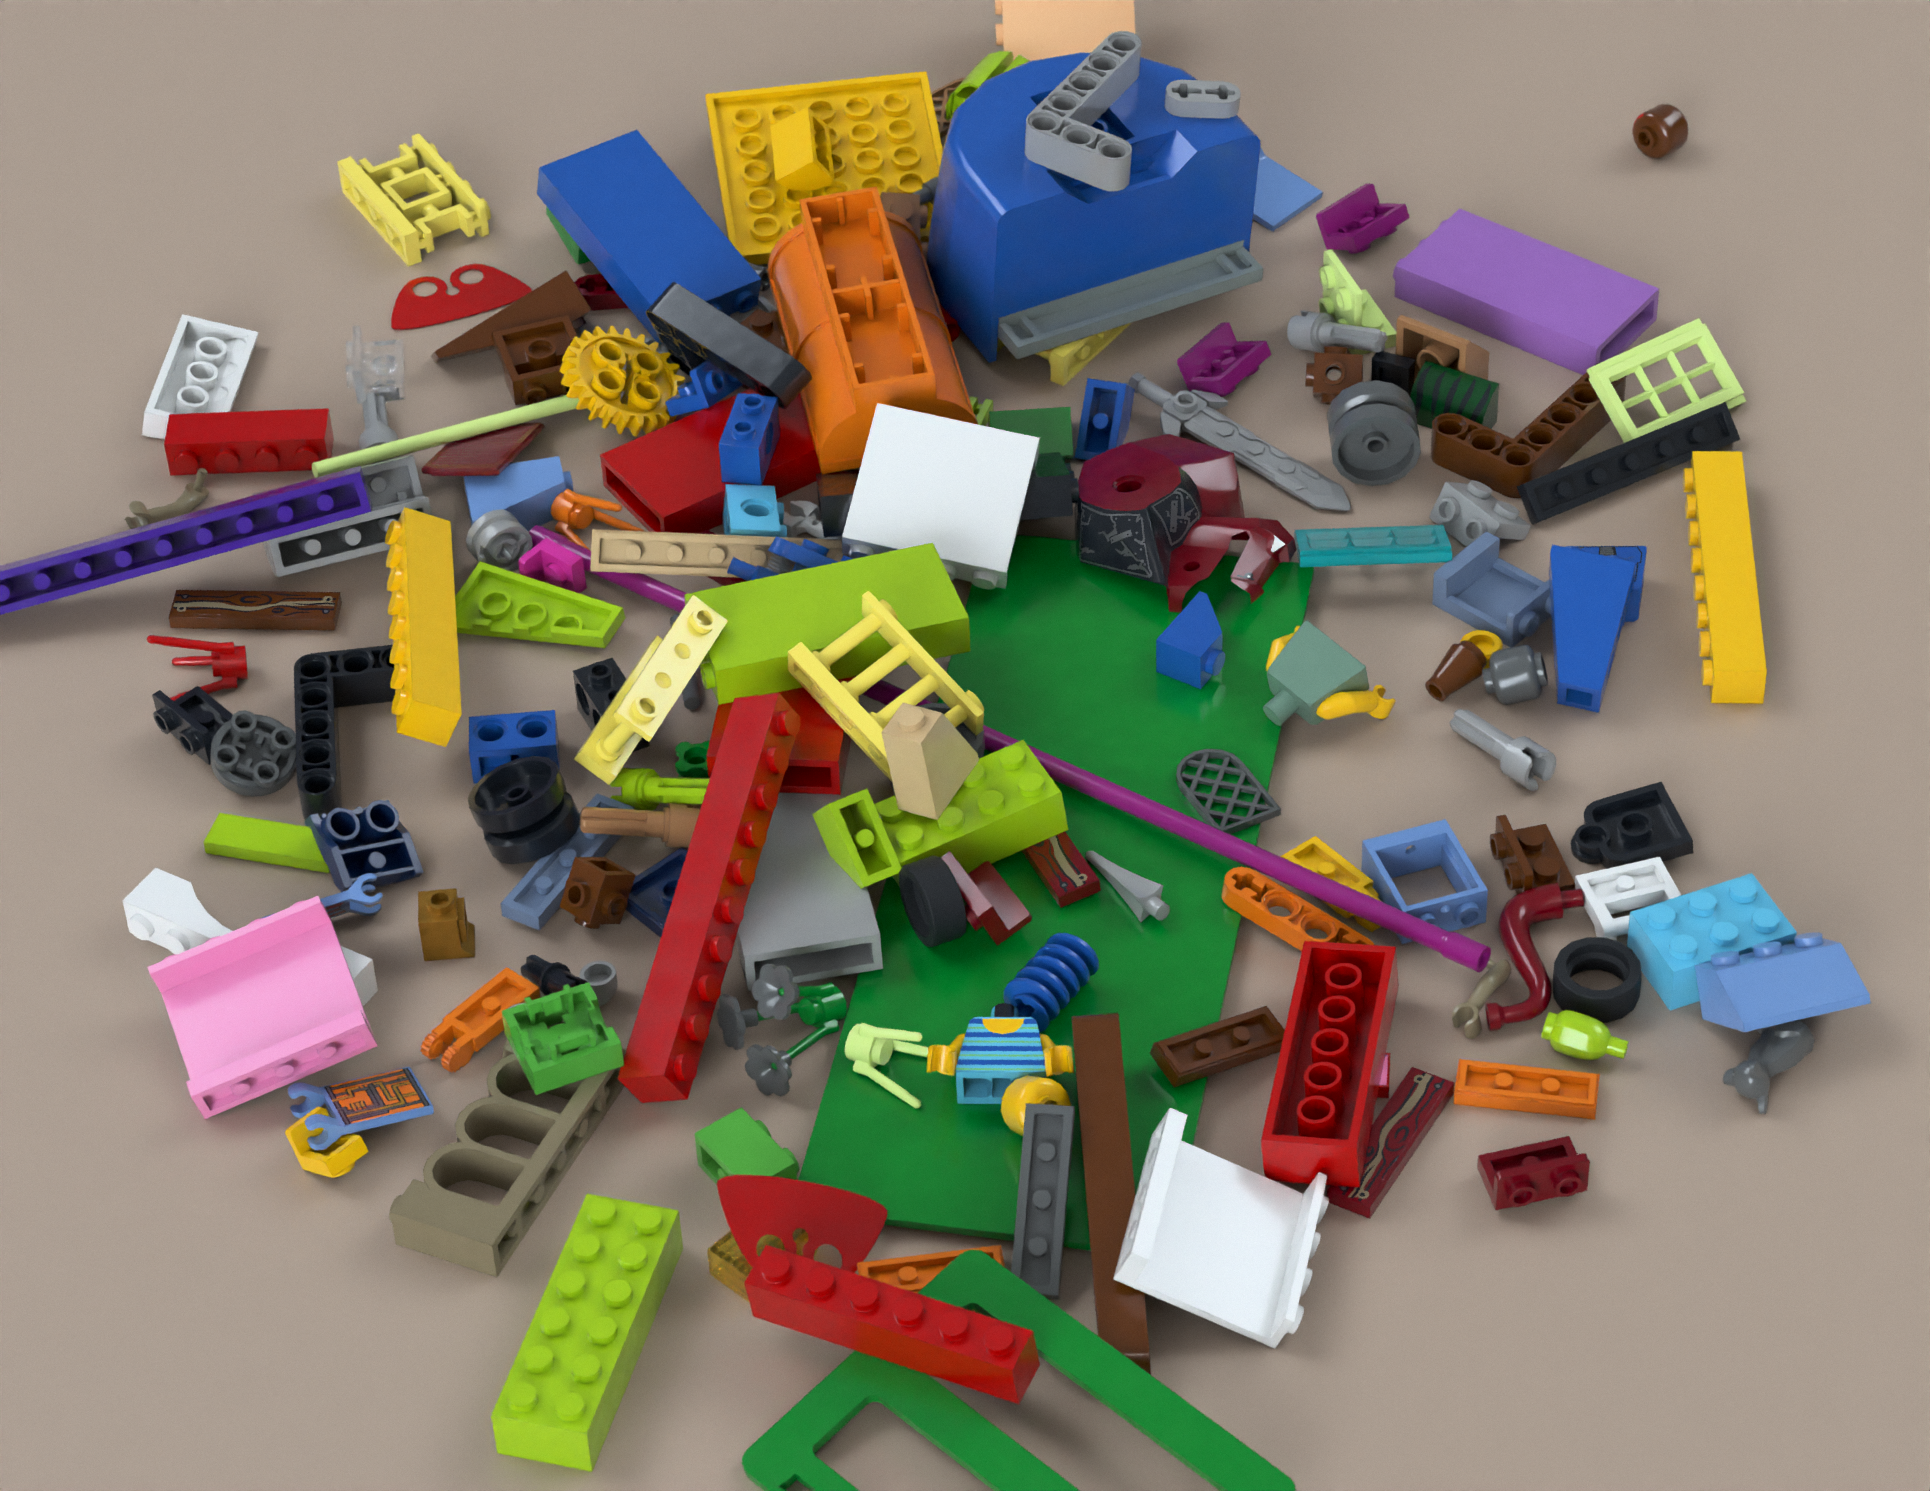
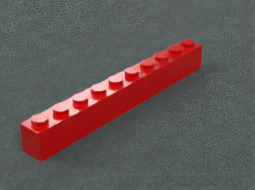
[618,693,801,1103]

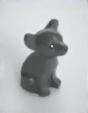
[1723,1020,1815,1114]

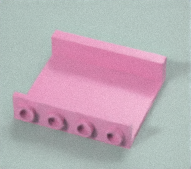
[147,896,377,1119]

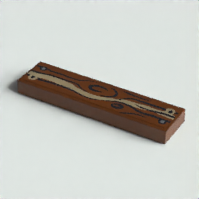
[169,590,342,631]

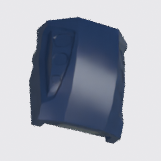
[304,800,424,892]

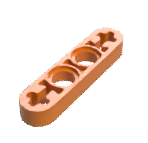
[1221,867,1374,951]

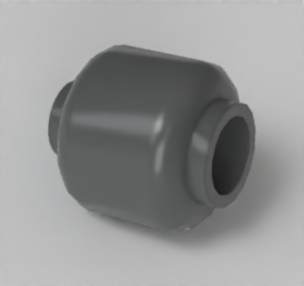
[1482,645,1548,705]

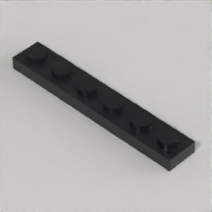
[1517,402,1741,525]

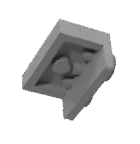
[1430,480,1531,547]

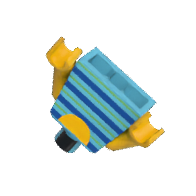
[926,1003,1074,1104]

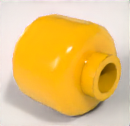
[1001,1076,1071,1136]

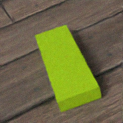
[203,813,342,873]

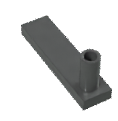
[1011,1103,1075,1300]

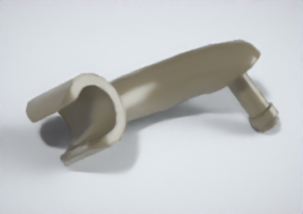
[125,468,209,529]
[1452,959,1511,1039]

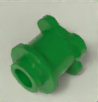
[675,740,710,778]

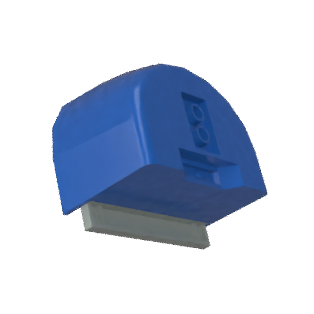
[926,52,1263,363]

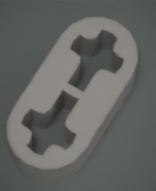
[1164,80,1241,119]

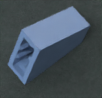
[463,456,574,531]

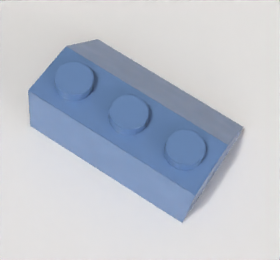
[1695,932,1871,1032]

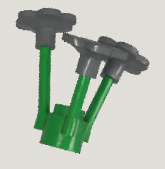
[717,964,847,1097]

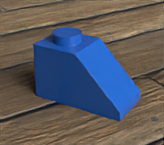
[1074,378,1135,460]
[1156,591,1225,689]

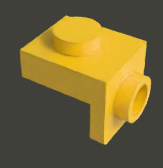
[285,1107,369,1178]

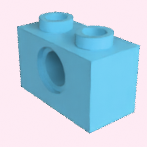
[722,484,787,537]

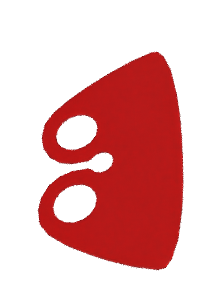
[391,264,532,330]
[717,1175,887,1273]

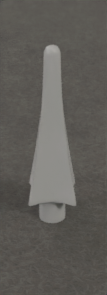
[1086,851,1170,922]

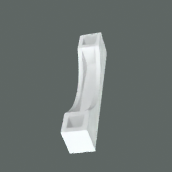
[123,868,378,1006]

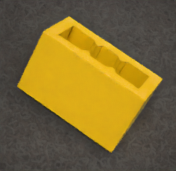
[771,106,835,191]

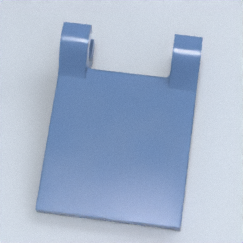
[1253,147,1323,232]

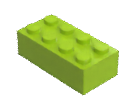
[874,740,1068,886]

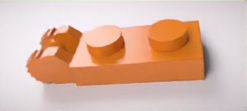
[420,967,541,1073]

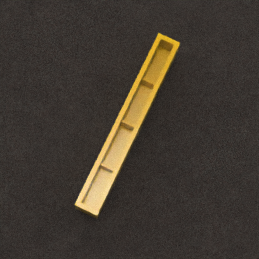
[1683,451,1767,704]
[385,507,462,747]

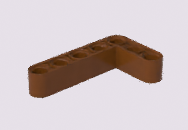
[1431,363,1626,498]

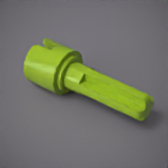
[610,768,710,811]

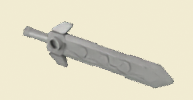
[1128,372,1351,511]

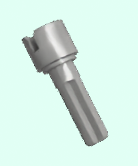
[1287,310,1388,352]
[359,392,401,466]
[1450,709,1556,791]

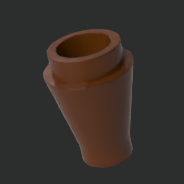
[1425,640,1487,701]

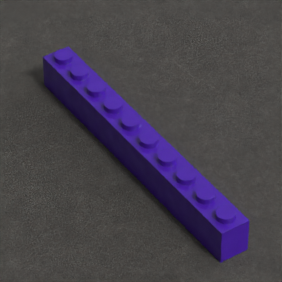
[0,466,372,615]

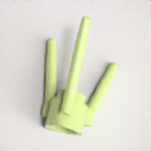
[845,1023,928,1109]

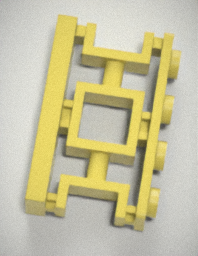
[337,133,491,267]

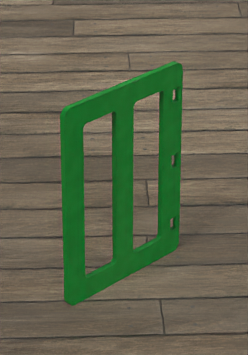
[742,1250,1296,1491]

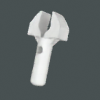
[783,501,842,540]

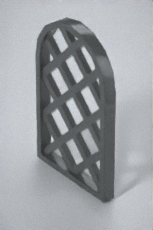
[1176,749,1281,834]

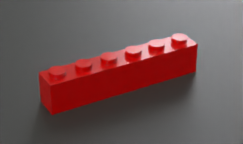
[744,1245,1040,1404]

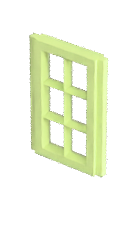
[1586,318,1746,443]

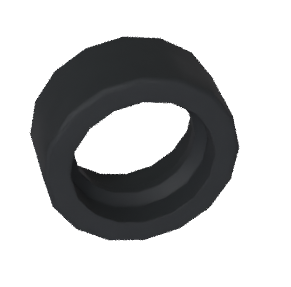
[899,856,967,947]
[1552,937,1642,1023]

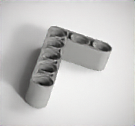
[1024,31,1142,191]

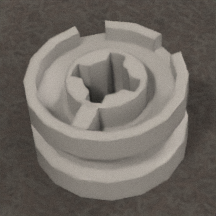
[466,509,533,572]

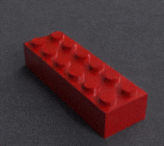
[1261,941,1399,1187]

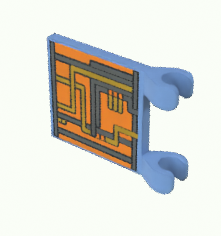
[288,1066,434,1150]

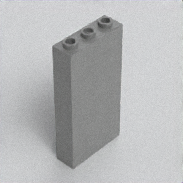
[735,792,883,991]

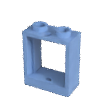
[1361,819,1488,944]

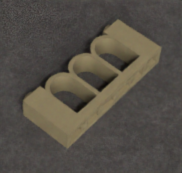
[389,1026,625,1277]

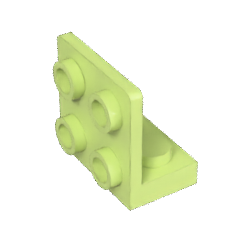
[1319,249,1396,354]

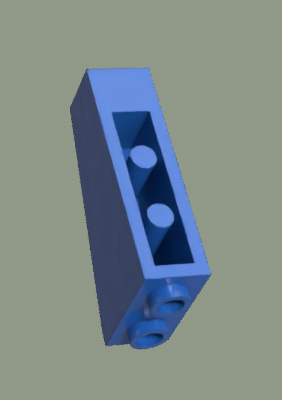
[1549,544,1636,713]

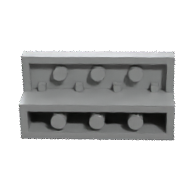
[252,455,432,577]

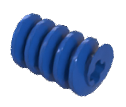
[1003,933,1099,1032]

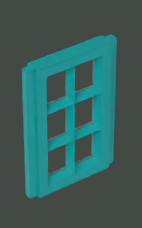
[1294,525,1452,567]

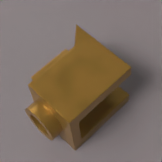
[418,888,475,961]

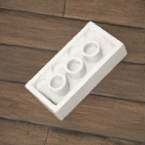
[142,314,258,439]

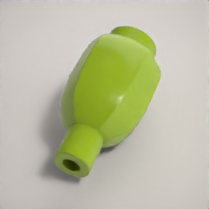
[1541,1010,1629,1060]

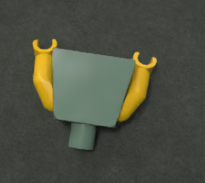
[1263,620,1396,726]

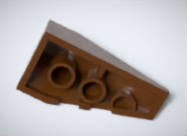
[431,270,591,363]

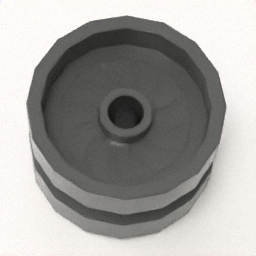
[1327,380,1421,486]

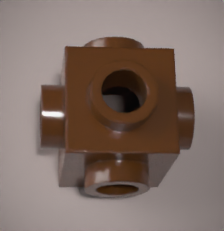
[1306,346,1364,405]
[559,857,636,929]

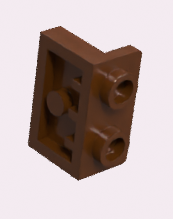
[1490,815,1575,894]

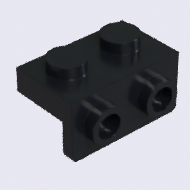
[152,686,233,765]

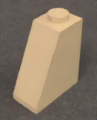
[881,703,979,820]

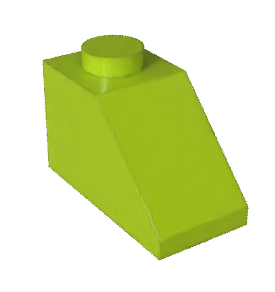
[812,788,902,889]

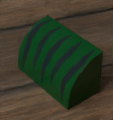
[1410,361,1499,429]

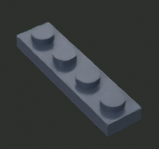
[500,793,634,930]

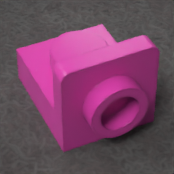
[518,538,587,593]

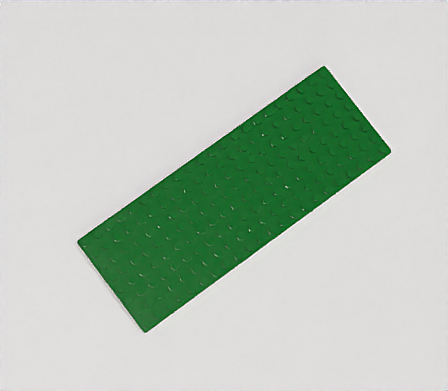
[798,535,1314,1251]

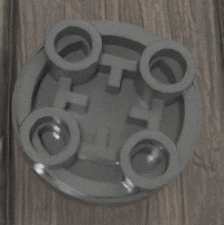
[210,710,297,796]

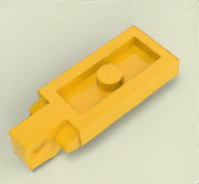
[1280,836,1382,932]

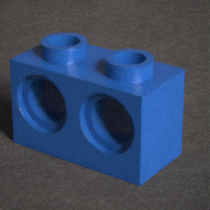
[469,710,560,784]

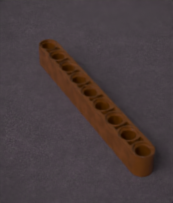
[1071,1013,1151,1375]

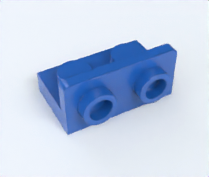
[665,360,744,417]

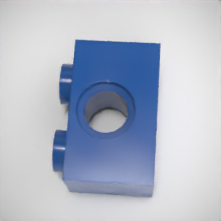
[719,393,780,486]

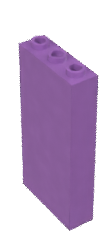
[1393,209,1659,375]

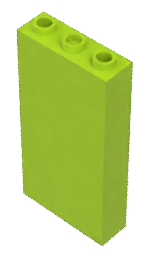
[684,543,971,705]

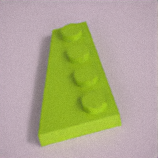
[455,561,626,648]

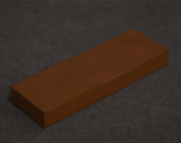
[1150,1006,1285,1087]

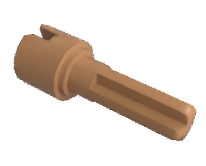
[580,803,702,848]

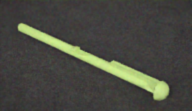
[312,395,579,478]

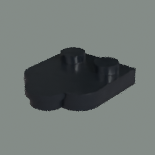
[1571,782,1694,869]

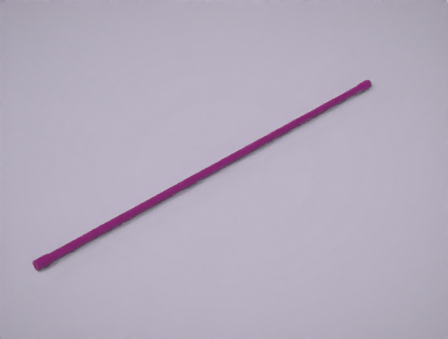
[529,525,1491,973]

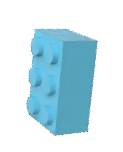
[1627,873,1797,1011]

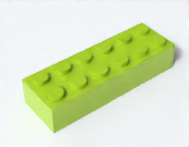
[491,1194,683,1472]

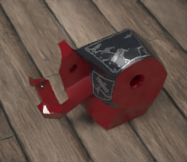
[1075,434,1297,612]

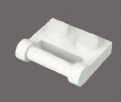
[1575,857,1681,941]

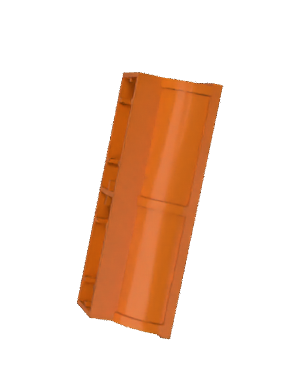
[767,186,978,474]

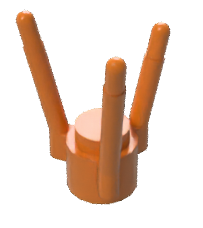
[551,489,644,550]

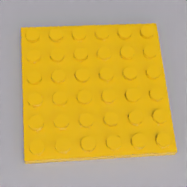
[705,71,943,265]

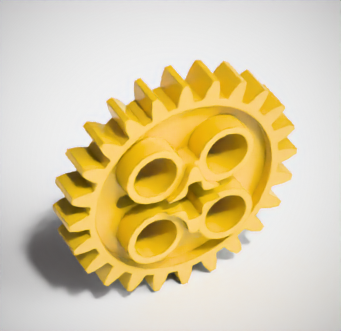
[559,325,686,437]

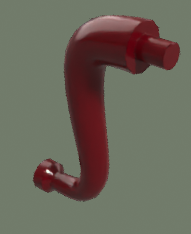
[1485,883,1584,1031]

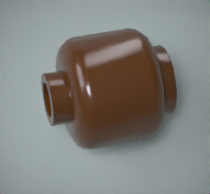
[1632,104,1689,158]

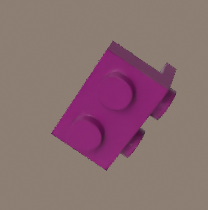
[1316,183,1410,254]
[1177,322,1272,397]

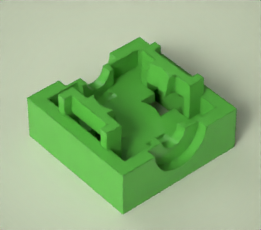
[501,982,624,1095]

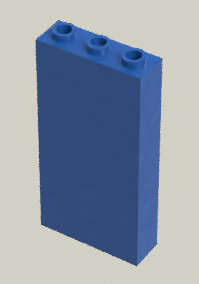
[537,130,761,346]

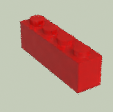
[164,408,334,476]

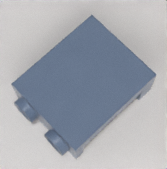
[1432,531,1551,648]

